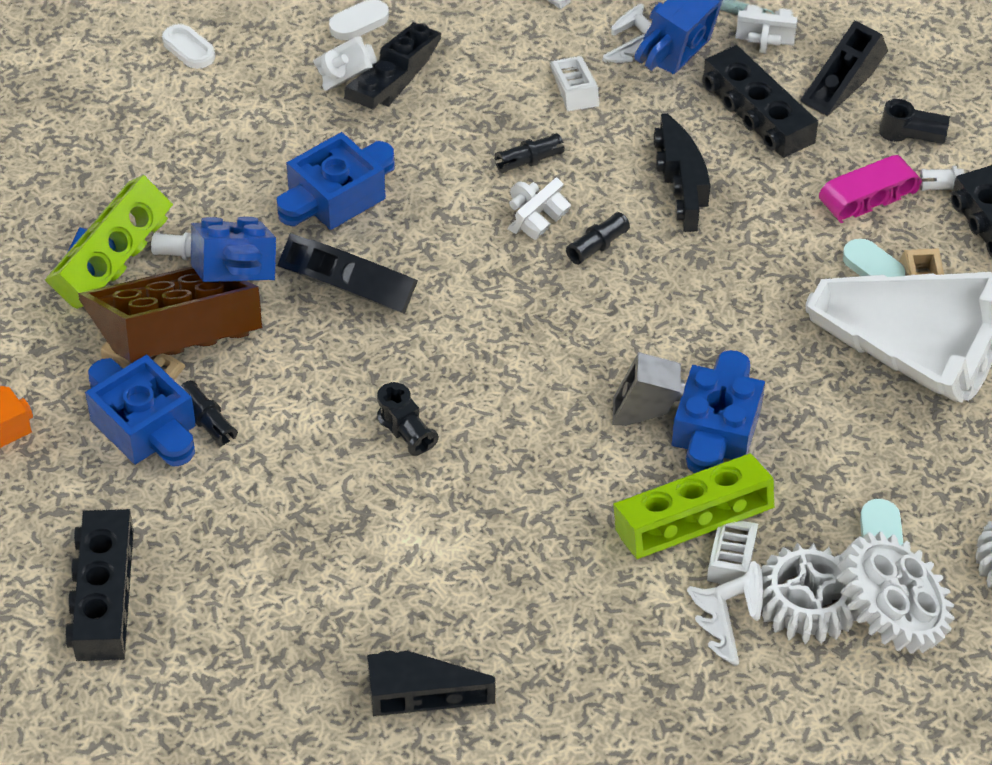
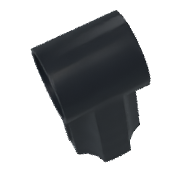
[879,98,950,144]

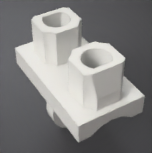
[736,5,797,54]
[313,36,377,91]
[508,177,571,240]

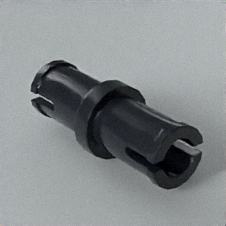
[494,133,564,173]
[566,212,630,265]
[181,380,238,447]

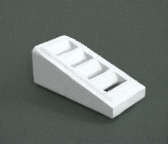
[550,56,599,111]
[707,521,758,584]

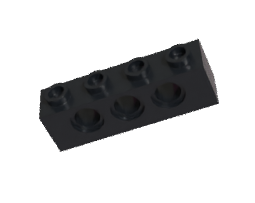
[702,45,818,158]
[951,165,992,257]
[66,509,134,661]

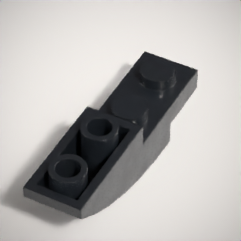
[344,22,441,109]
[654,113,711,232]
[277,233,418,314]

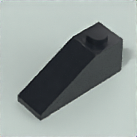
[800,20,888,116]
[367,650,496,716]

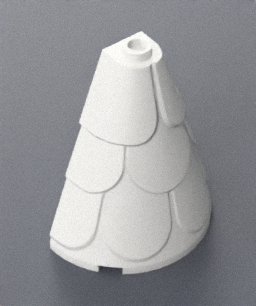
[806,272,992,403]

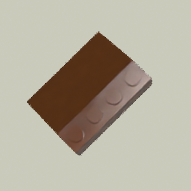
[78,267,263,363]

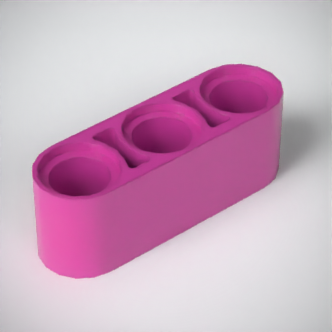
[819,155,922,223]

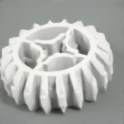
[761,543,860,644]

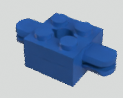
[634,0,723,74]
[276,132,395,230]
[191,216,276,282]
[672,350,765,474]
[85,354,196,467]

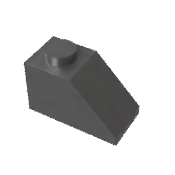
[612,352,685,426]

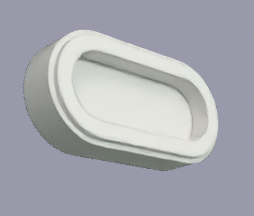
[329,0,389,40]
[162,24,215,68]

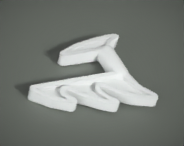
[603,4,651,63]
[687,561,763,666]

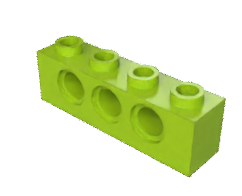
[45,175,173,309]
[613,453,775,559]

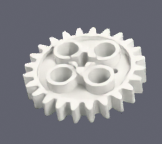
[837,532,955,654]

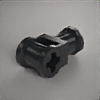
[377,382,439,456]

